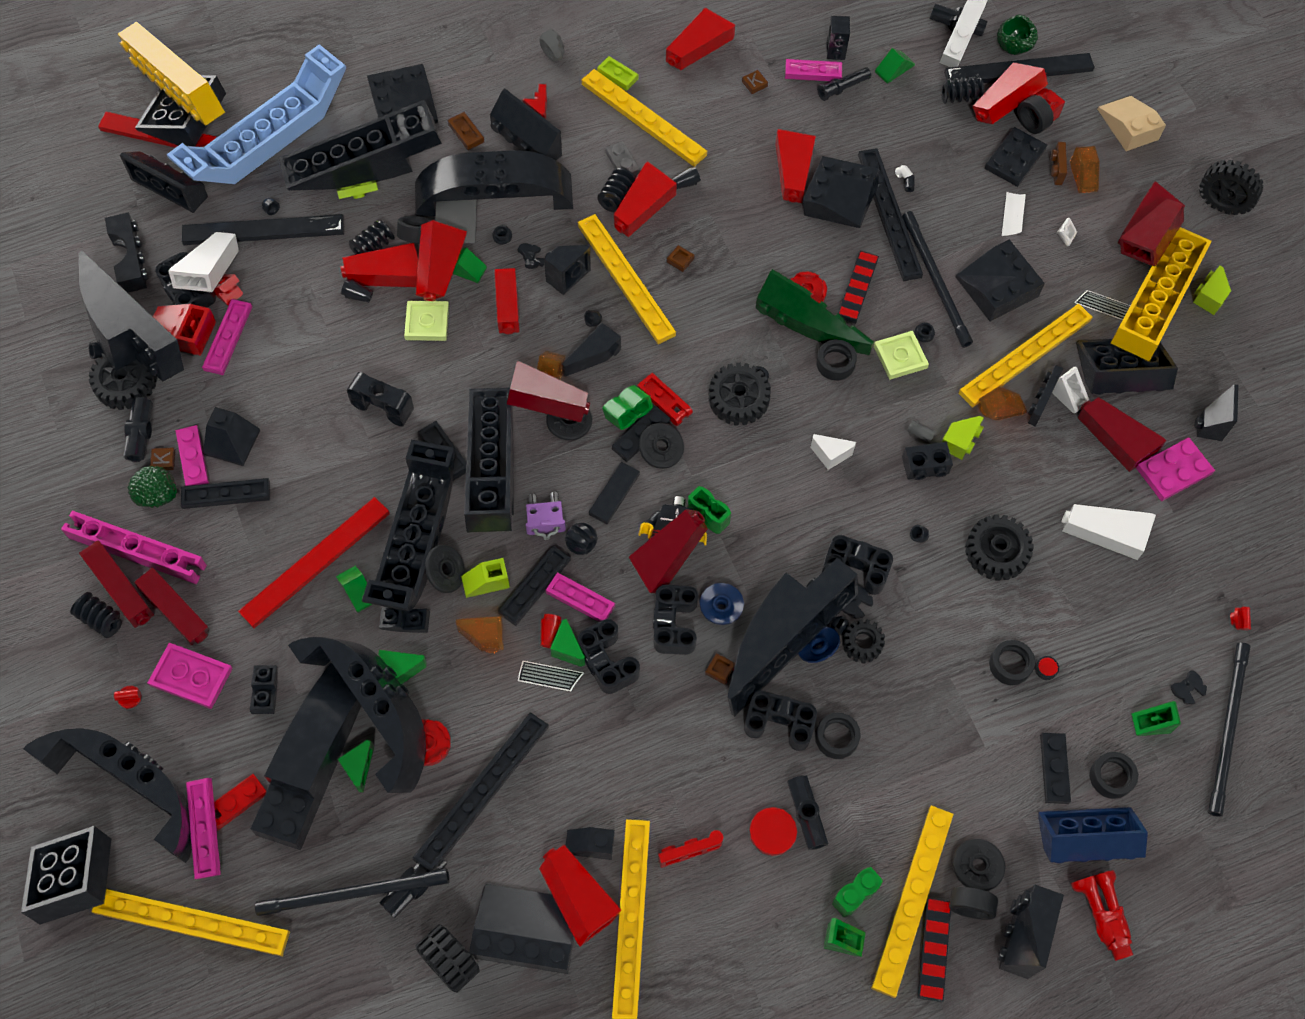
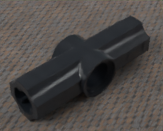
[930,3,988,36]
[123,397,153,462]
[787,775,829,850]
[379,860,447,918]

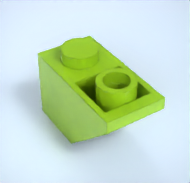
[1193,265,1231,315]
[942,416,984,460]
[461,558,510,598]

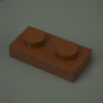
[448,112,484,151]
[1051,142,1067,185]

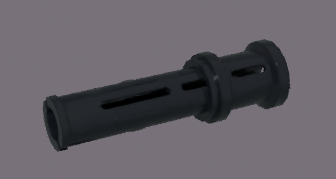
[817,67,872,101]

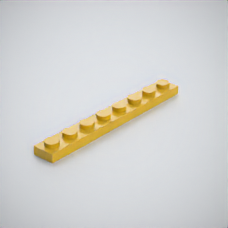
[581,69,707,167]
[578,214,676,344]
[958,303,1093,408]
[871,805,953,998]
[612,819,650,1019]
[92,889,290,957]

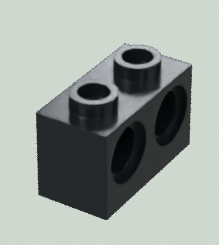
[826,16,850,60]
[902,442,953,480]

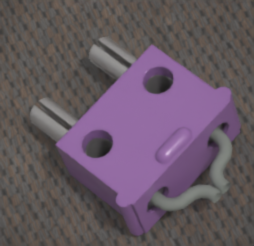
[526,492,566,540]

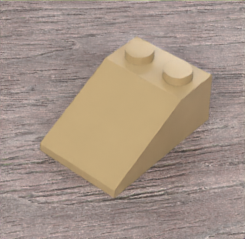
[1097,96,1166,151]

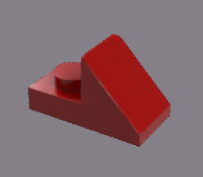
[523,84,547,119]
[213,274,243,306]

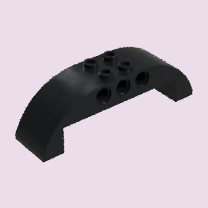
[415,150,573,217]
[362,439,455,611]
[288,637,426,793]
[23,728,192,863]

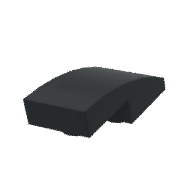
[379,607,430,633]
[249,665,278,714]

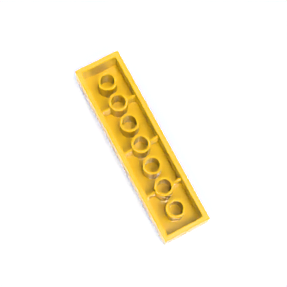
[118,22,225,125]
[1111,227,1212,361]

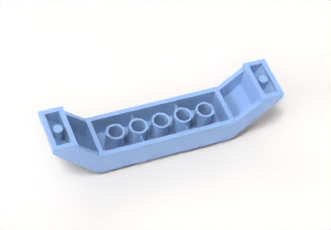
[167,44,346,184]

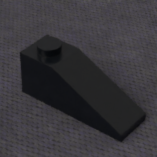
[562,323,622,377]

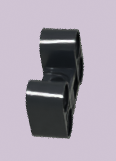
[155,252,216,308]
[347,372,414,427]
[822,535,893,595]
[653,585,699,655]
[578,619,640,694]
[744,690,817,751]

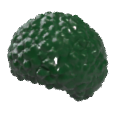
[997,14,1038,55]
[127,466,177,508]

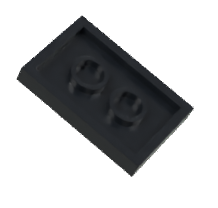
[984,127,1048,187]

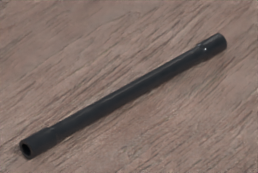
[902,211,973,348]
[1208,642,1251,817]
[255,869,450,916]

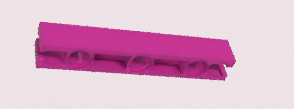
[61,511,207,585]

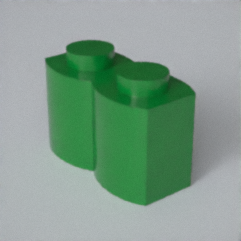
[602,385,653,430]
[687,486,731,534]
[832,867,883,917]

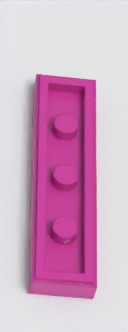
[202,299,252,375]
[186,778,221,879]

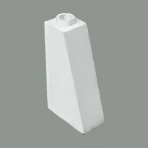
[169,232,239,292]
[1062,504,1156,560]

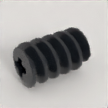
[942,76,984,104]
[597,168,636,212]
[349,220,395,255]
[70,592,122,638]

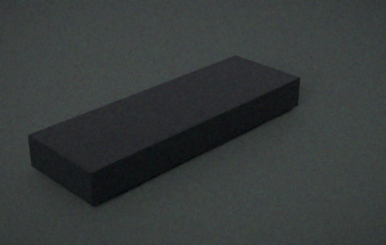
[418,421,466,481]
[589,462,640,524]

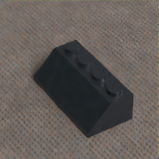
[490,88,562,161]
[120,151,208,213]

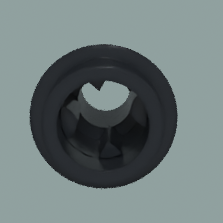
[672,167,701,189]
[341,279,373,303]

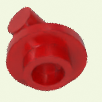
[1230,607,1251,630]
[114,686,142,709]

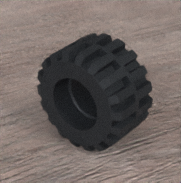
[415,924,480,993]

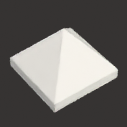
[1057,218,1077,246]

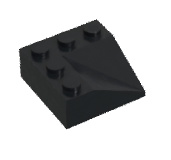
[367,64,438,123]
[803,156,879,228]
[956,239,1045,321]
[21,826,112,925]
[997,884,1064,979]

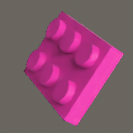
[1136,438,1215,502]
[147,643,233,709]

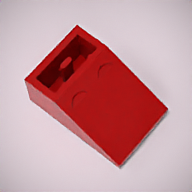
[153,304,216,356]

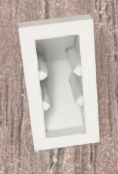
[1052,367,1089,413]
[811,434,856,470]

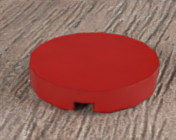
[790,271,827,303]
[422,719,451,766]
[749,807,797,856]

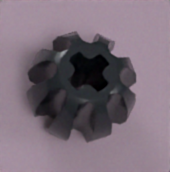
[565,523,598,555]

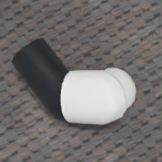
[895,165,915,192]

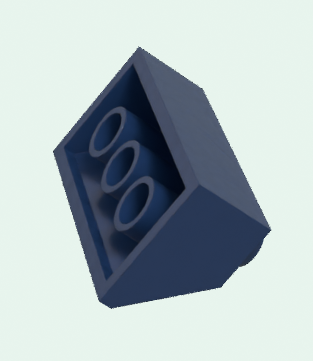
[1038,807,1148,863]

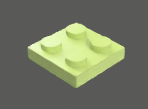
[404,301,449,341]
[874,331,929,380]

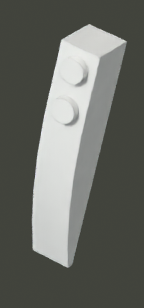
[939,0,988,68]

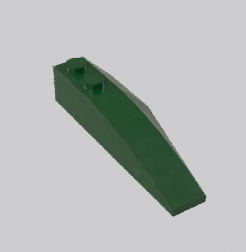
[756,269,874,355]

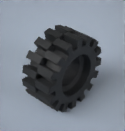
[842,619,885,663]

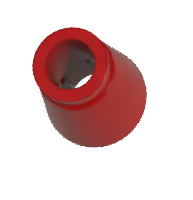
[540,614,562,648]

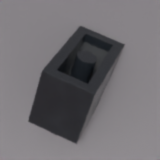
[565,827,615,860]

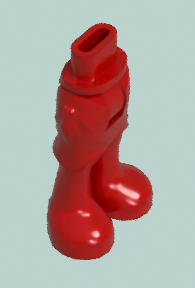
[1071,870,1133,961]

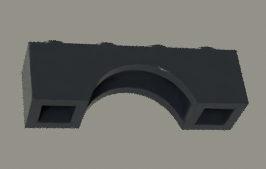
[105,212,149,293]

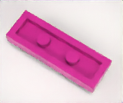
[785,59,842,81]
[175,425,209,486]
[546,572,615,622]

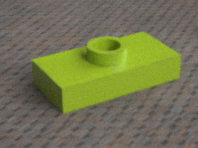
[597,56,639,91]
[337,180,378,199]

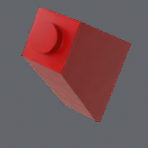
[495,268,519,334]

